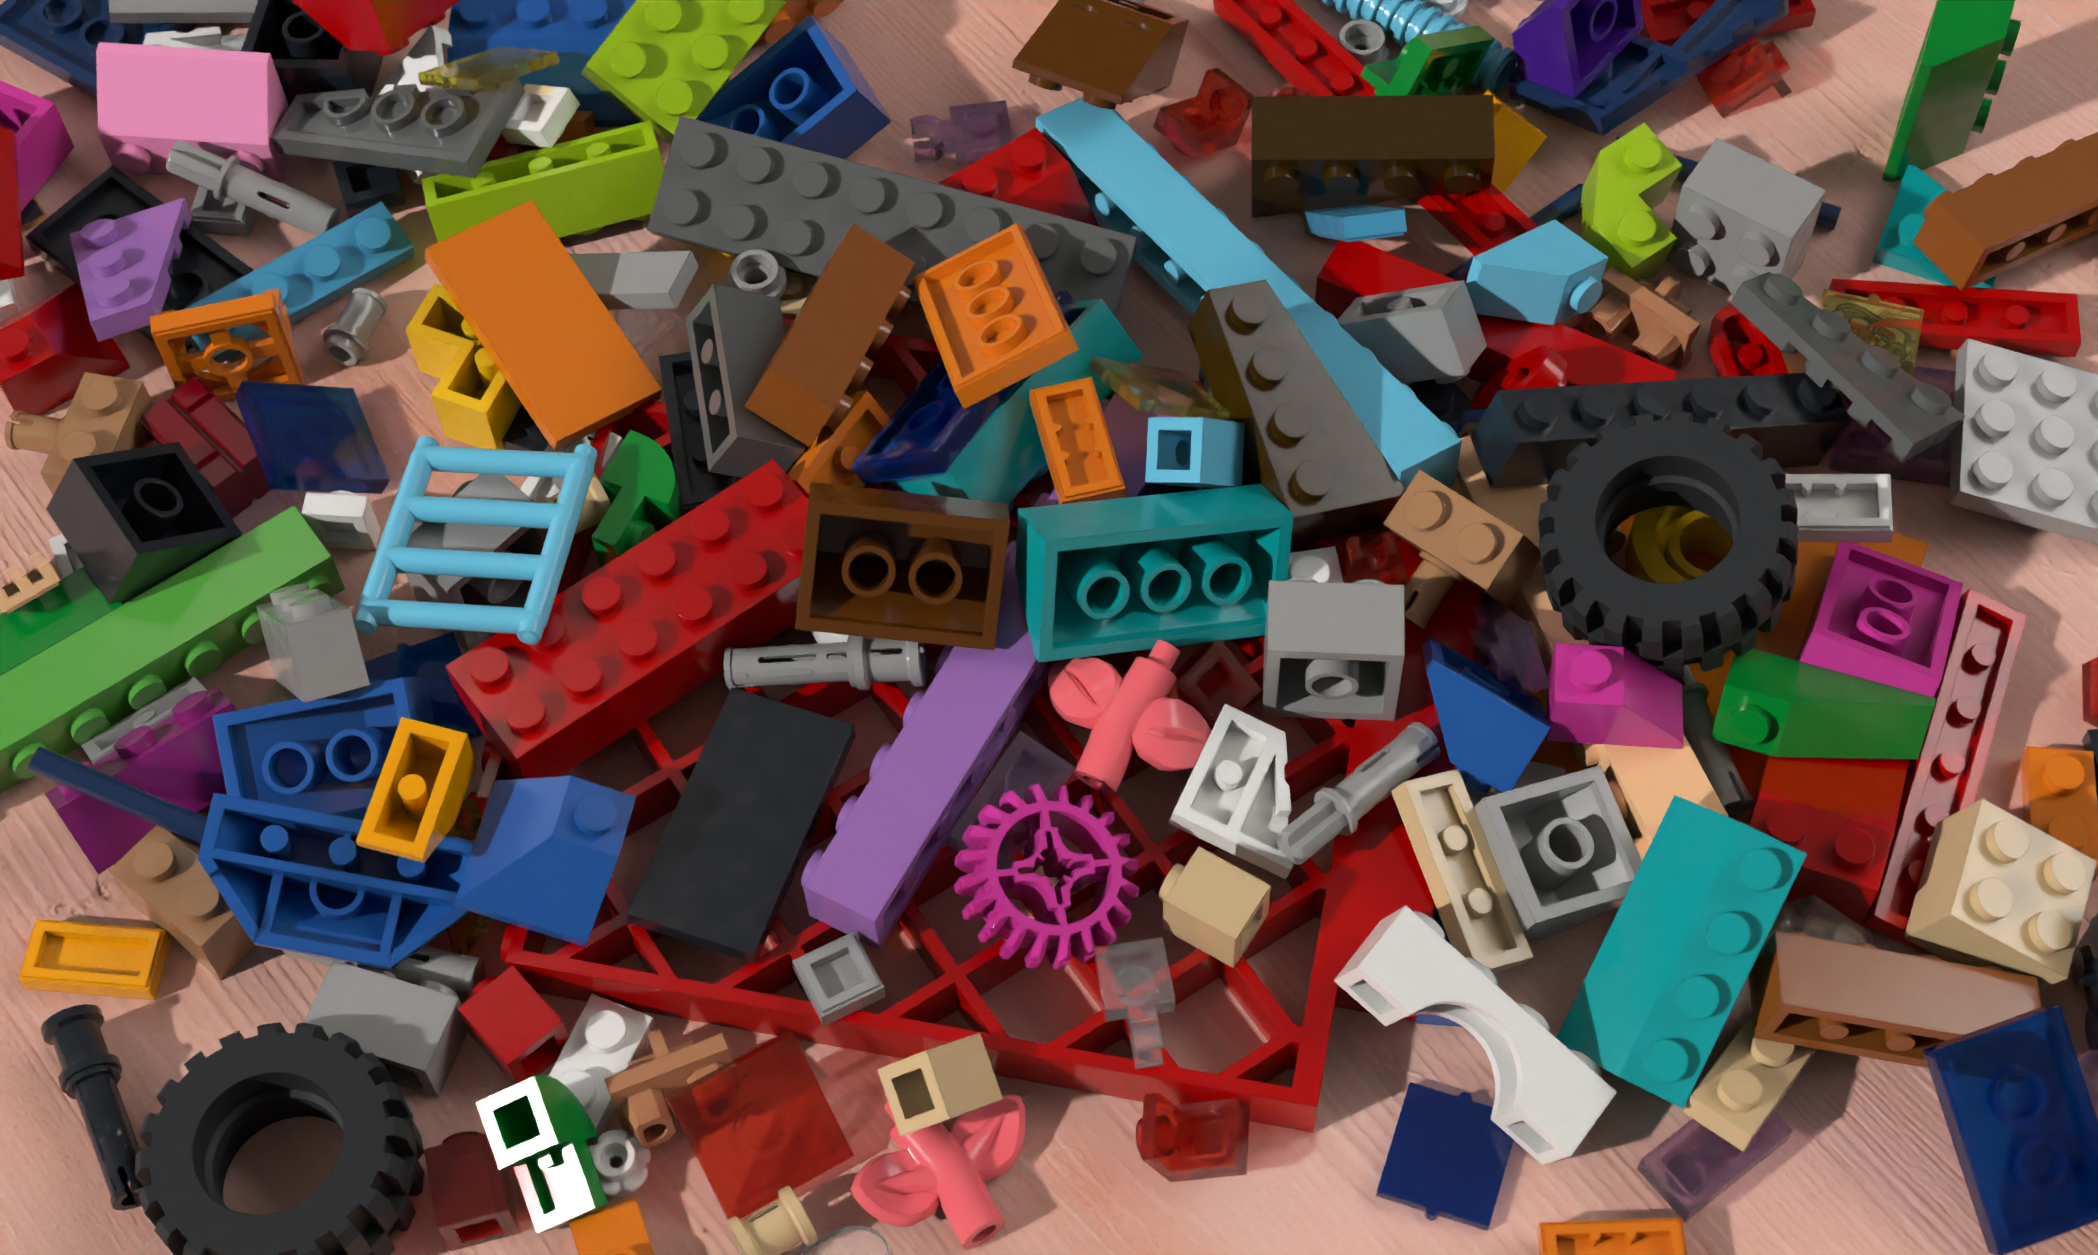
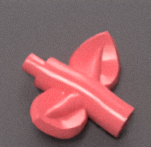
[1048,640,1211,795]
[851,1095,1026,1249]

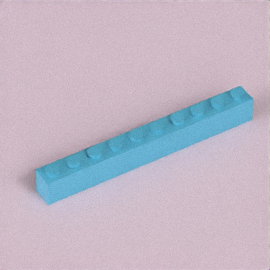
[1035,97,1462,489]

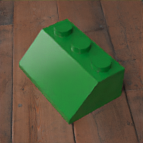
[1882,0,2021,182]

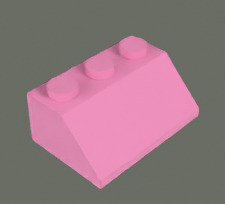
[96,42,290,182]

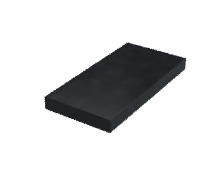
[25,165,254,354]
[626,687,856,964]

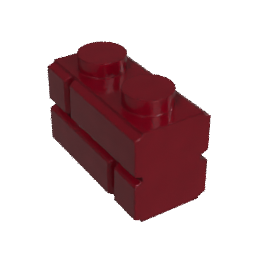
[139,377,283,519]

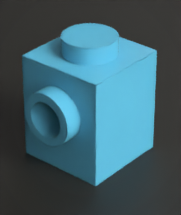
[1145,417,1245,488]

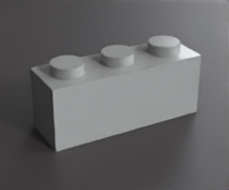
[256,583,370,703]

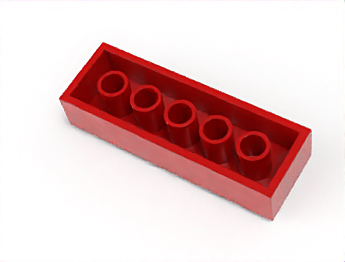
[445,459,808,779]

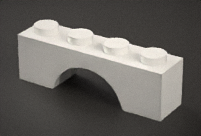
[1333,906,1617,1165]

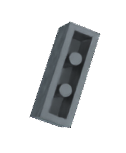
[686,283,805,478]

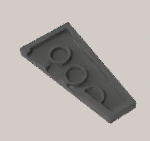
[270,74,525,178]
[1730,272,1965,463]

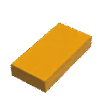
[18,919,172,1000]

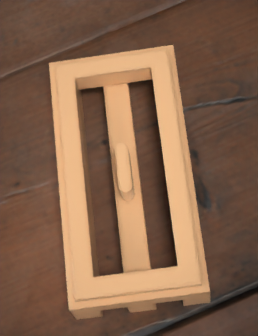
[0,551,61,614]

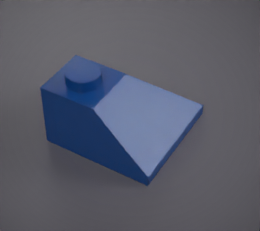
[1422,635,1551,793]
[453,776,636,947]

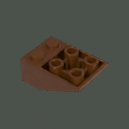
[1012,0,1189,109]

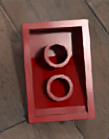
[1747,755,1909,926]

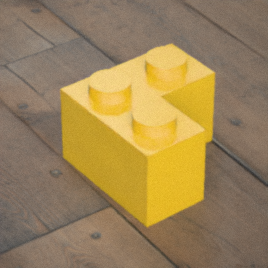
[405,284,523,449]

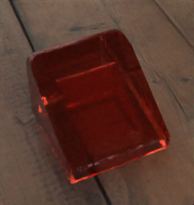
[1168,640,1262,731]

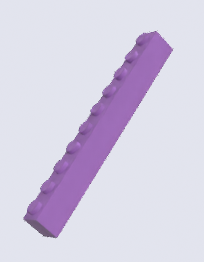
[801,380,1191,950]

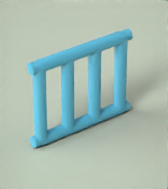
[354,436,598,645]

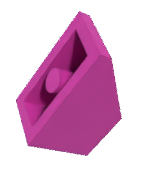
[1546,643,1684,749]

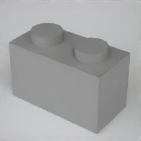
[1337,280,1487,386]
[303,960,468,1097]

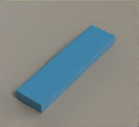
[1304,204,1407,242]

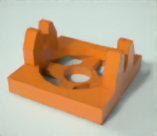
[149,288,304,401]

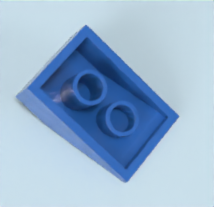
[696,15,892,159]
[212,677,435,820]

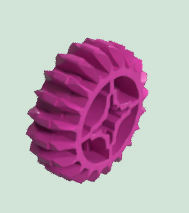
[954,783,1140,970]

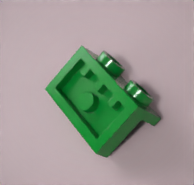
[1361,26,1495,96]

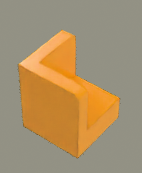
[1484,90,1547,191]

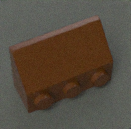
[795,482,1010,650]

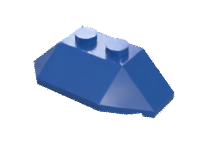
[197,793,474,970]

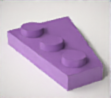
[70,197,192,342]

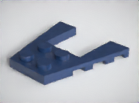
[1508,0,1789,136]

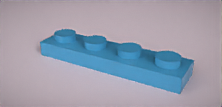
[183,201,414,363]

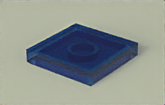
[234,381,390,494]

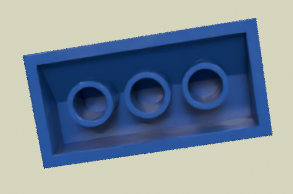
[447,0,641,127]

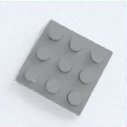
[1948,338,2098,545]

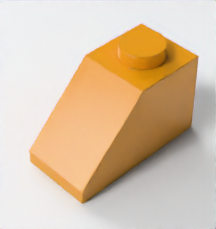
[356,717,476,863]

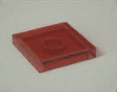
[665,1030,854,1220]

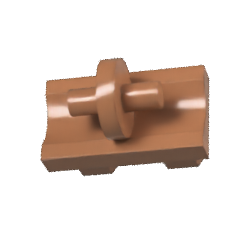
[1583,266,1700,370]
[604,1029,740,1149]

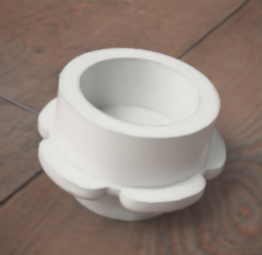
[588,1129,651,1197]

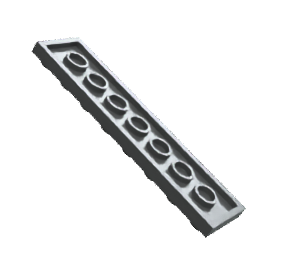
[647,116,1139,319]

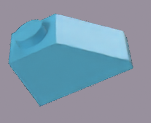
[1466,219,1609,325]

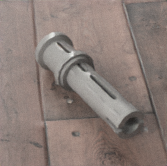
[724,635,927,690]

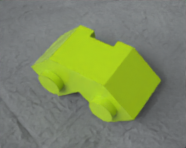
[1579,123,1683,282]

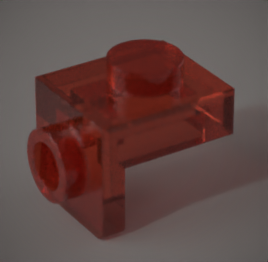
[1695,36,1792,119]
[1153,67,1254,159]
[1136,1092,1250,1182]

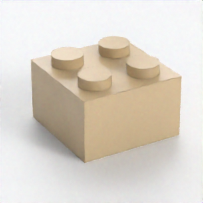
[1904,798,2097,991]

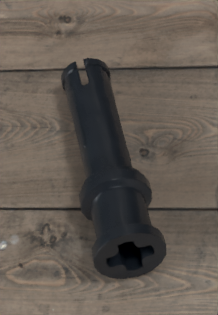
[40,1004,144,1210]

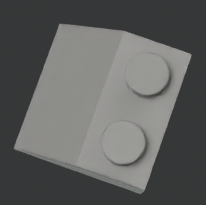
[1474,765,1642,942]

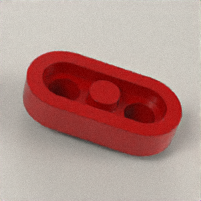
[1707,305,1789,378]
[1470,344,1567,418]

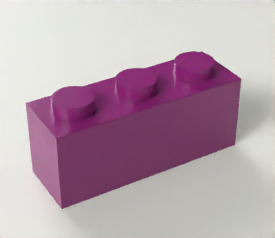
[45,688,237,874]

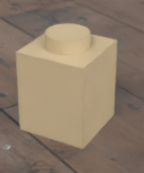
[1158,847,1271,968]
[877,1033,1003,1136]

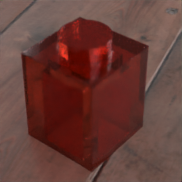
[424,1131,520,1251]

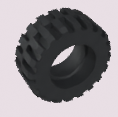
[1538,411,1799,676]
[135,1022,425,1255]

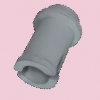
[323,287,387,366]

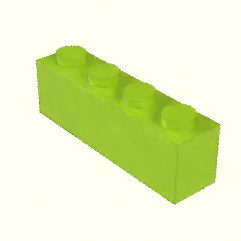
[422,120,664,242]

